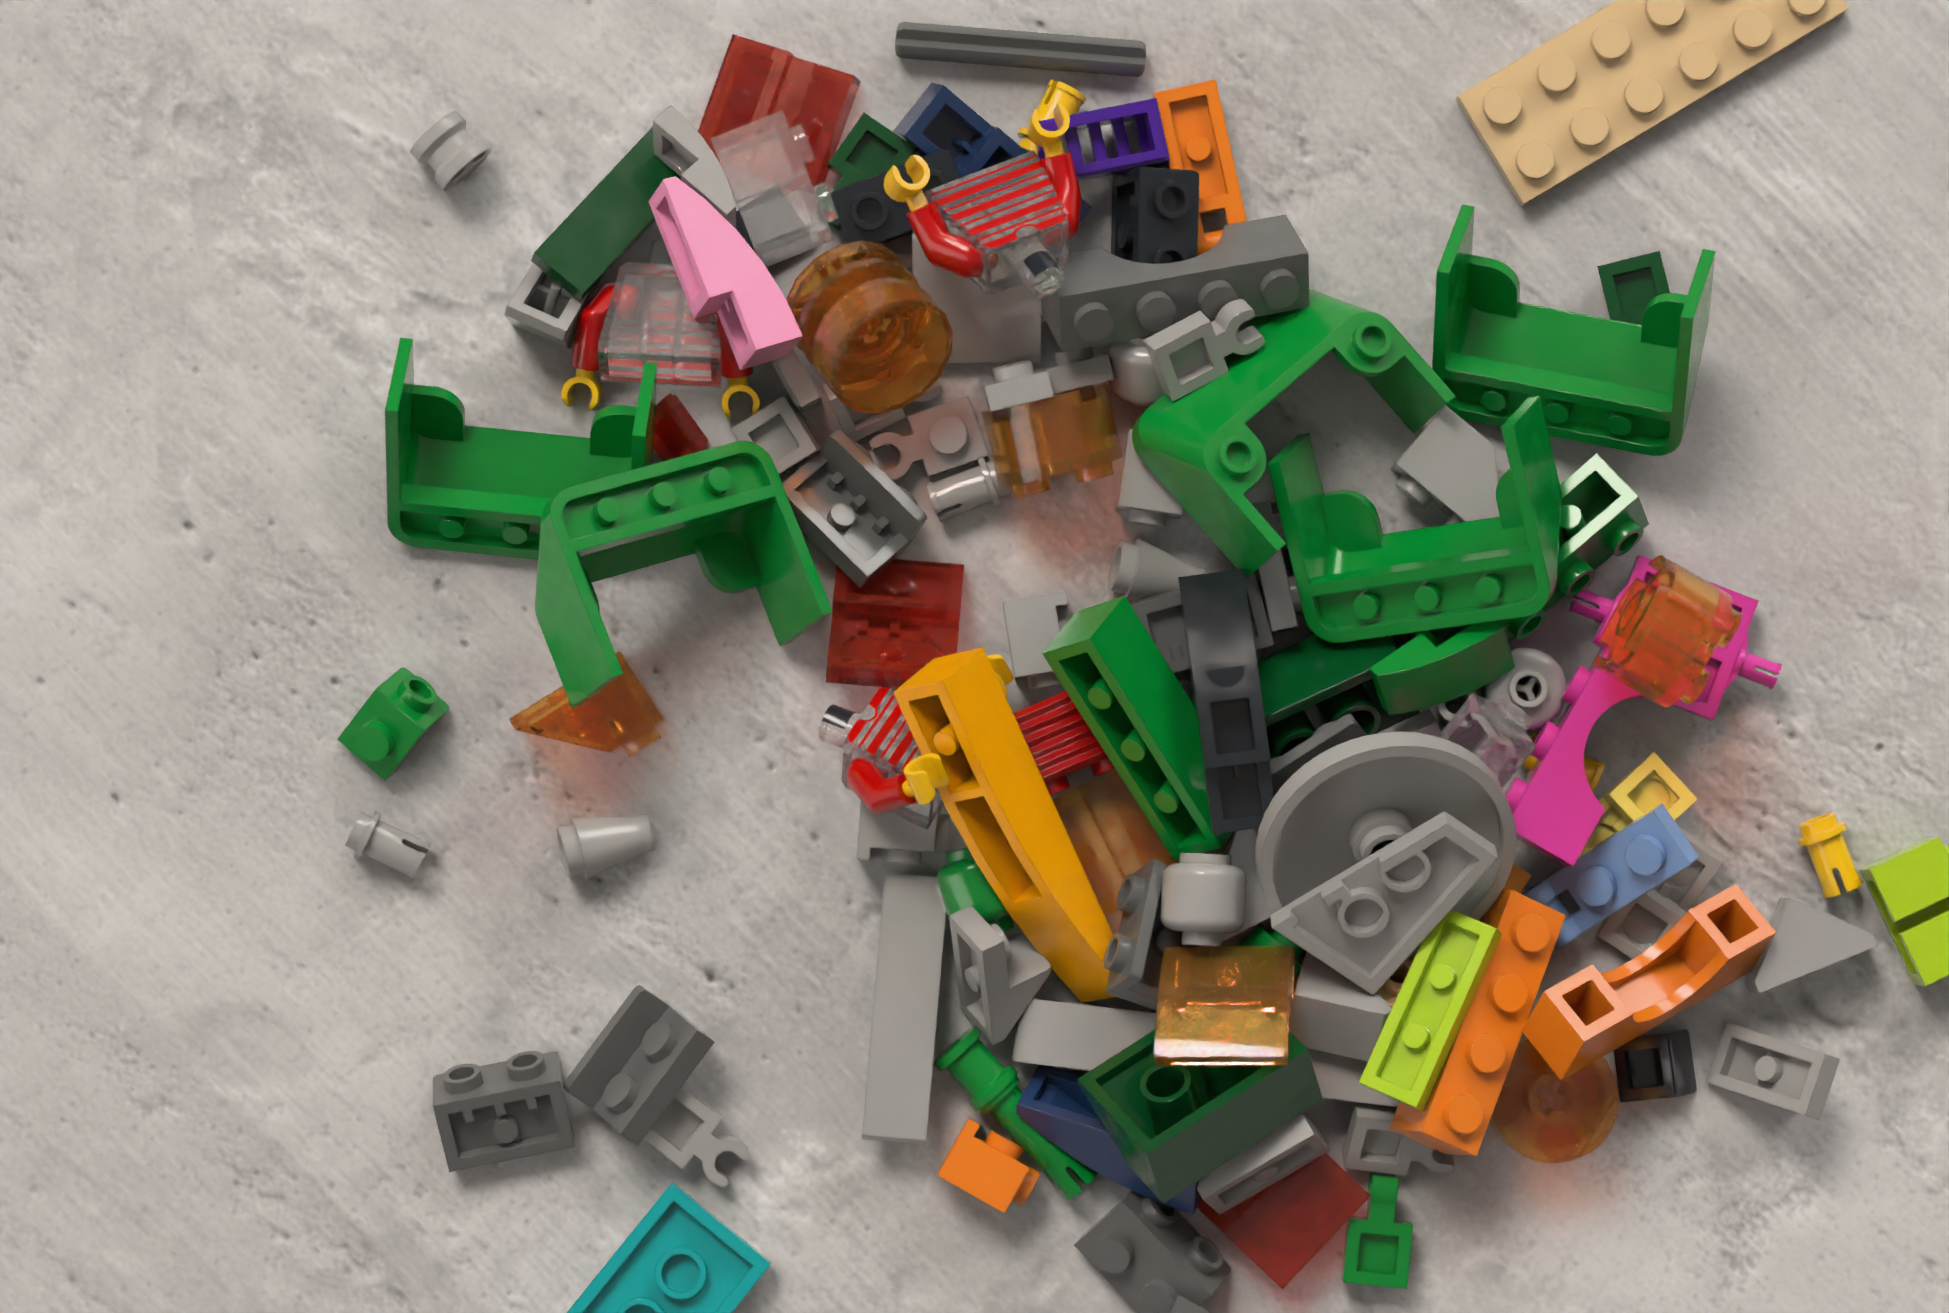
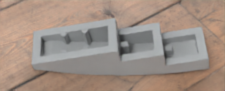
[862,872,946,1145]

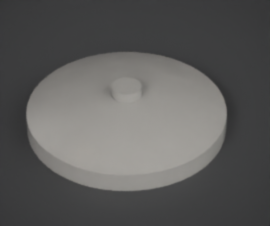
[1255,732,1516,959]

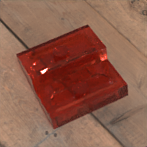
[698,34,861,200]
[826,559,964,688]
[1197,1153,1371,1289]

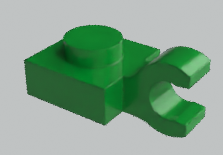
[1341,1172,1413,1289]

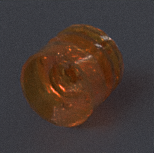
[786,240,953,414]

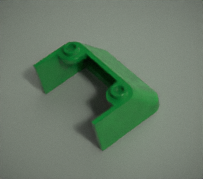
[1432,204,1716,456]
[1132,289,1455,579]
[385,338,657,560]
[1267,396,1562,643]
[535,441,833,708]

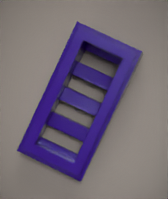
[1036,98,1170,181]

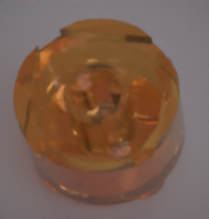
[981,381,1123,498]
[1594,555,1742,708]
[1489,1035,1619,1163]

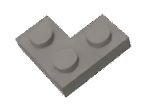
[982,347,1114,412]

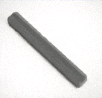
[895,22,1146,77]

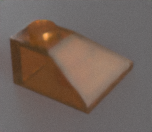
[509,651,668,758]

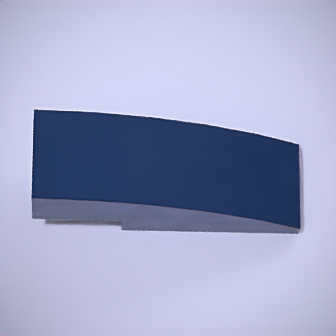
[893,83,1092,256]
[1016,1065,1202,1215]

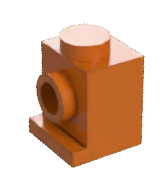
[937,1116,1041,1213]

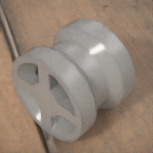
[410,111,491,191]

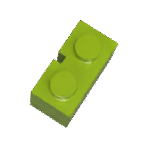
[1859,837,1949,986]

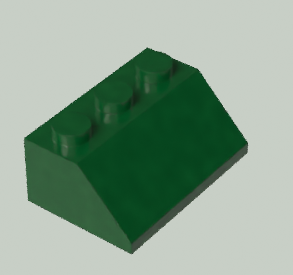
[1257,634,1420,759]
[1077,977,1323,1204]

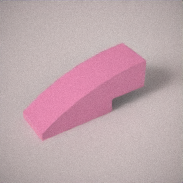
[648,176,803,370]

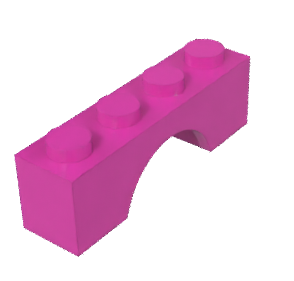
[1505,602,1701,867]

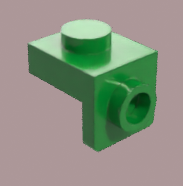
[337,667,449,781]

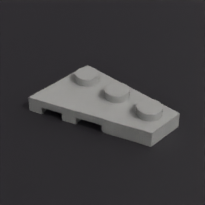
[1270,811,1498,995]

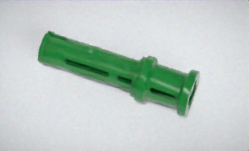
[933,1025,1098,1201]

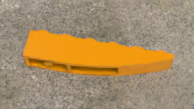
[893,647,1116,1003]

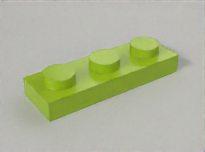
[1359,910,1502,1112]

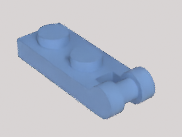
[1522,804,1699,949]

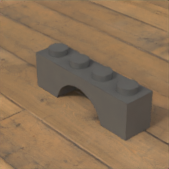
[1040,214,1309,352]

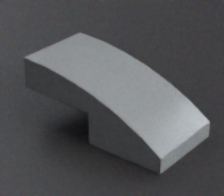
[653,105,736,229]
[1597,826,1725,959]

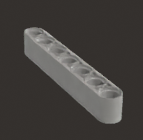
[1012,998,1399,1107]

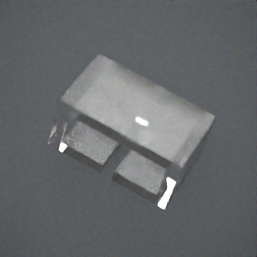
[711,110,839,267]

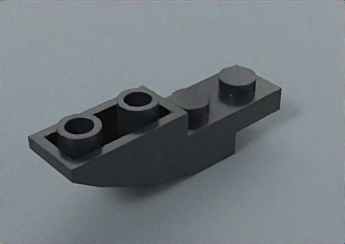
[1178,569,1274,834]

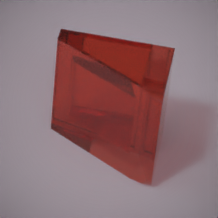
[653,393,711,462]

